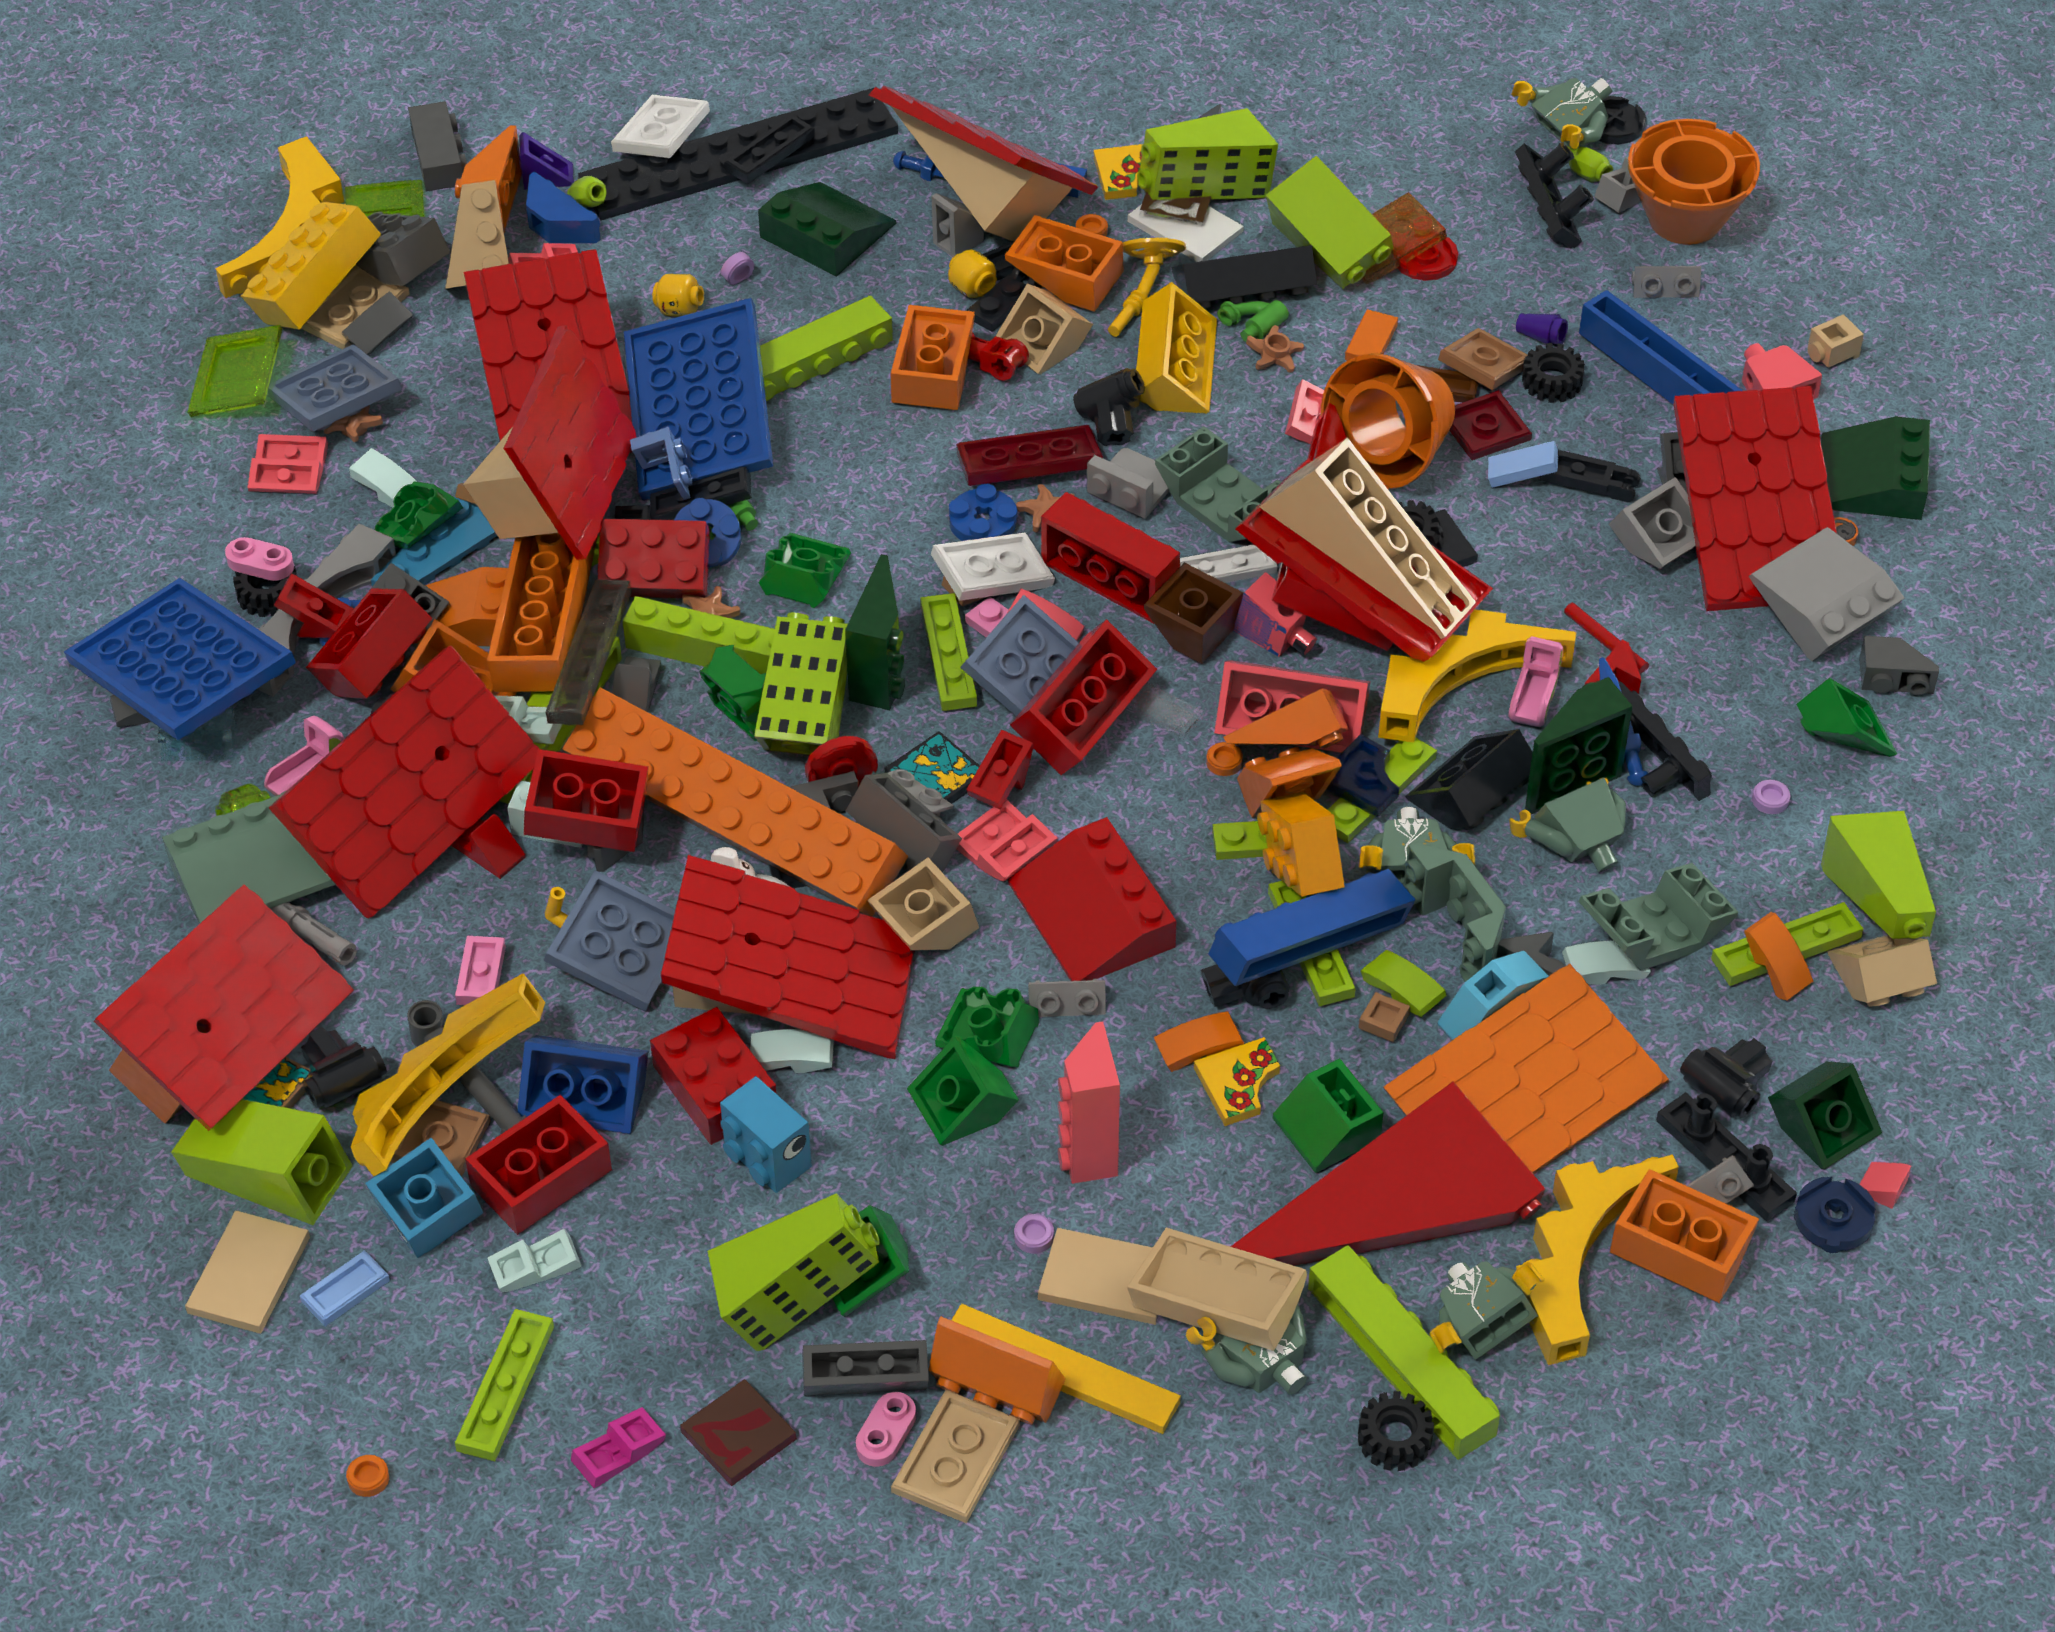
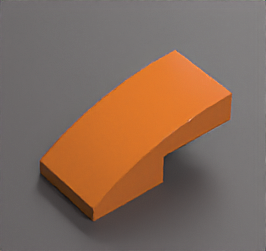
[1744,912,1813,1001]
[1154,1011,1244,1072]

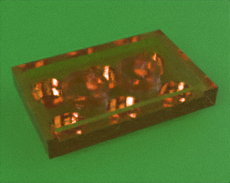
[1362,192,1447,285]

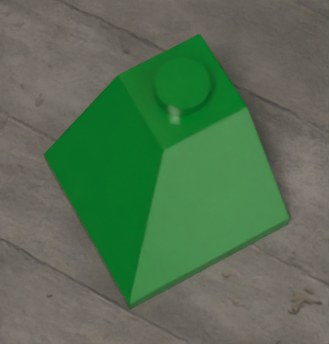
[1796,678,1897,757]
[907,1036,1019,1146]
[832,1205,909,1317]

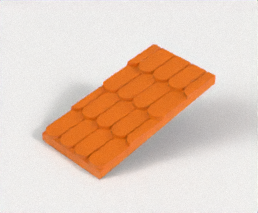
[1383,964,1669,1174]

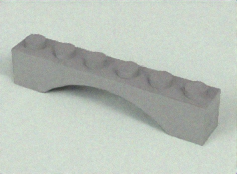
[257,524,396,696]

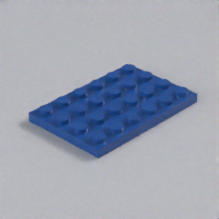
[624,298,773,500]
[64,578,296,740]

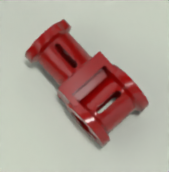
[968,332,1029,381]

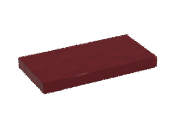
[956,425,1103,486]

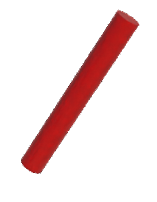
[1564,602,1649,674]

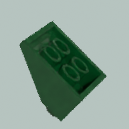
[758,182,896,277]
[1821,416,1930,520]
[845,554,905,711]
[1525,677,1633,815]

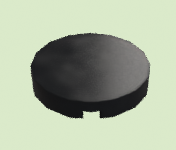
[1599,96,1646,145]

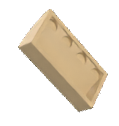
[1127,1228,1307,1351]

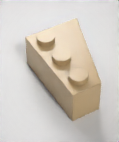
[445,180,509,289]

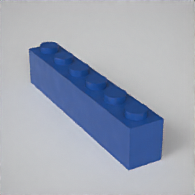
[1579,290,1743,404]
[1208,869,1416,986]

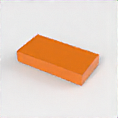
[1345,309,1398,360]

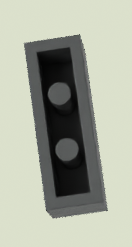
[408,101,467,192]
[846,773,962,872]
[802,1340,928,1396]

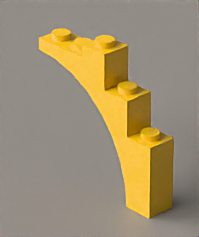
[215,136,344,298]
[1378,609,1576,742]
[351,973,545,1176]
[1516,1154,1679,1365]

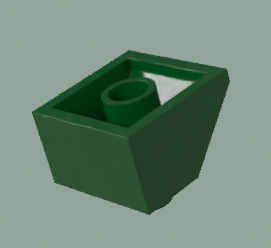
[1768,1061,1882,1170]

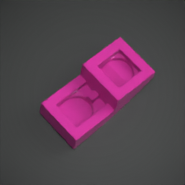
[571,1407,666,1488]

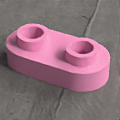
[225,537,294,581]
[856,1392,916,1467]

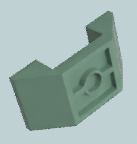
[1155,426,1281,542]
[1403,842,1506,982]
[1579,863,1739,970]

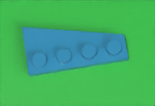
[371,497,497,586]

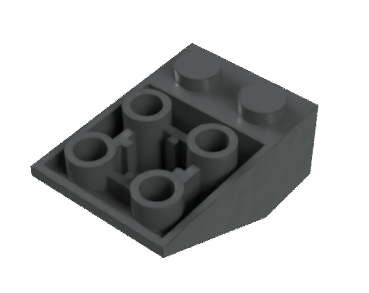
[356,212,450,286]

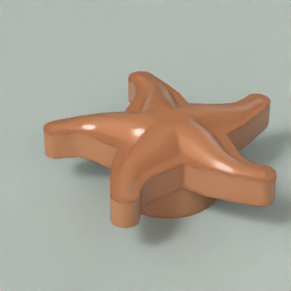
[1246,325,1304,373]
[324,405,383,442]
[1016,484,1075,532]
[682,586,740,618]

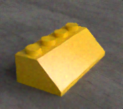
[1136,282,1217,413]

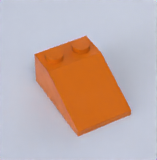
[455,125,522,234]
[1005,215,1124,312]
[890,305,975,410]
[416,567,508,646]
[390,619,517,696]
[1223,689,1349,749]
[1237,747,1342,818]

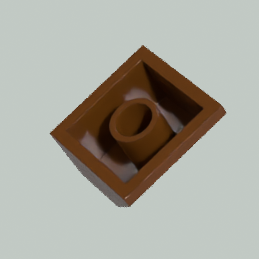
[1144,562,1243,664]

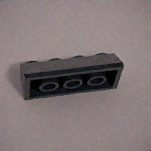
[1171,245,1317,308]

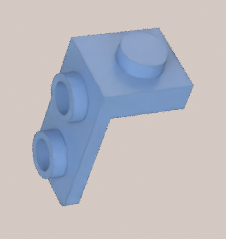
[630,427,693,500]

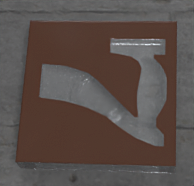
[1139,191,1212,227]

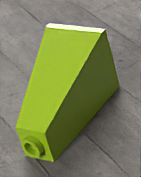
[1821,811,1936,939]

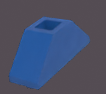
[526,171,601,243]

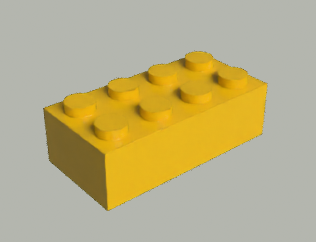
[241,202,381,330]

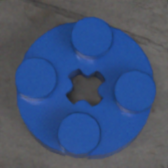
[949,484,1017,541]
[674,498,741,569]

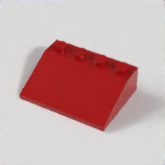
[1008,817,1177,981]

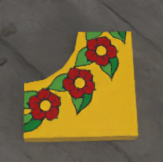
[1094,144,1142,200]
[1194,1037,1280,1126]

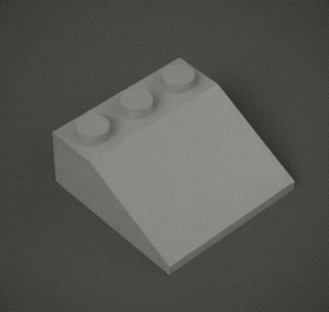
[1749,527,1905,661]

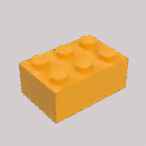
[1257,792,1345,897]

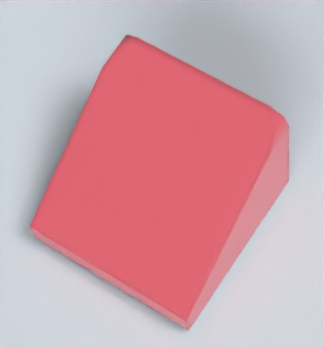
[1859,1162,1911,1209]

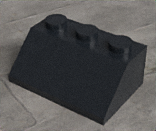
[1405,729,1533,830]

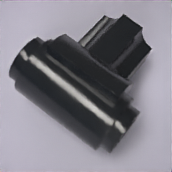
[1073,368,1145,446]
[1201,964,1290,1009]
[301,1027,387,1109]
[1680,1038,1772,1118]

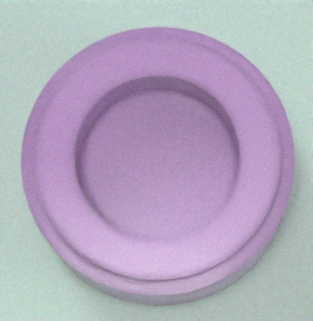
[721,252,754,285]
[1752,780,1790,814]
[1014,1214,1054,1254]

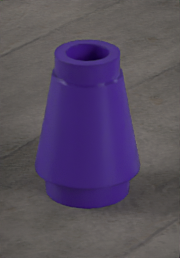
[1516,313,1568,345]

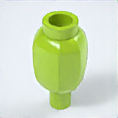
[1567,146,1613,183]
[567,176,607,208]

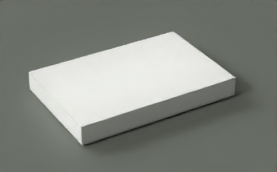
[611,95,710,158]
[1127,200,1244,262]
[931,532,1055,601]

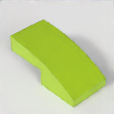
[1361,950,1447,1017]

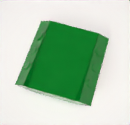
[374,481,463,549]
[759,533,851,608]
[699,645,766,741]
[935,986,1039,1067]

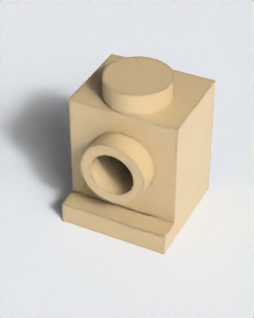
[1808,314,1864,368]

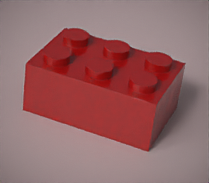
[597,519,710,598]
[306,588,433,699]
[524,749,649,852]
[650,1007,777,1145]
[465,1095,612,1235]

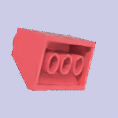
[1214,660,1371,754]
[1058,1021,1120,1184]

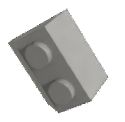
[1609,477,1696,569]

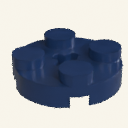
[1794,1177,1876,1253]

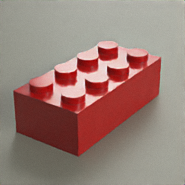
[1041,492,1180,624]
[1010,619,1157,775]

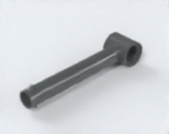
[407,1000,526,1134]

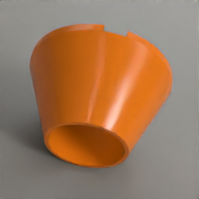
[1628,119,1760,245]
[1321,353,1455,489]

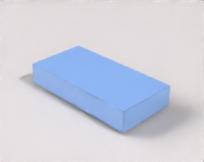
[1488,441,1558,488]
[300,1250,390,1326]

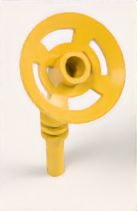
[1108,238,1186,337]

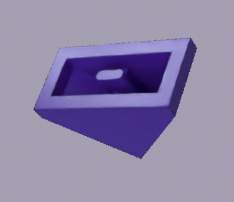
[519,132,574,190]

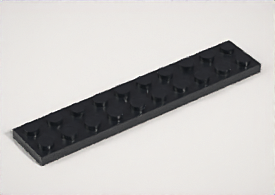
[578,88,898,221]

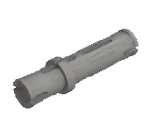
[270,902,357,966]

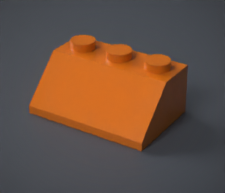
[1610,1169,1759,1303]
[928,1316,1066,1425]

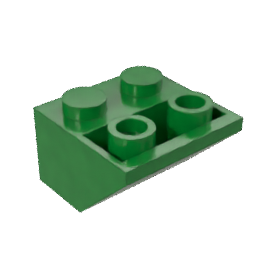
[1272,1058,1384,1173]

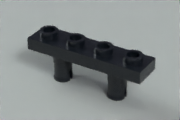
[1515,142,1594,248]
[1619,681,1712,801]
[1656,1092,1797,1222]

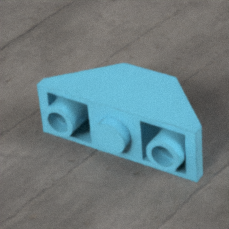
[1437,951,1549,1040]

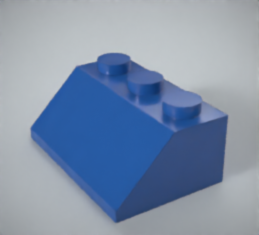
[517,1035,649,1134]

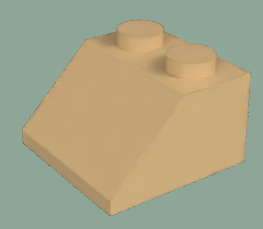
[996,284,1093,374]
[868,858,979,950]
[1827,935,1937,1006]

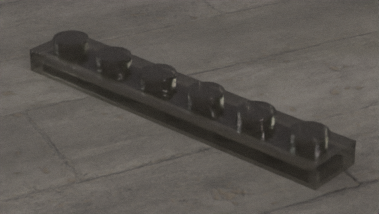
[545,580,632,725]

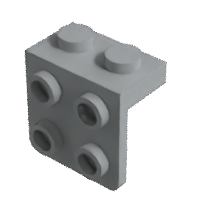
[1087,448,1169,519]

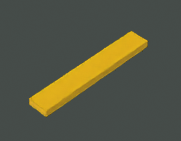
[952,1303,1181,1434]

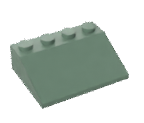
[162,791,336,924]

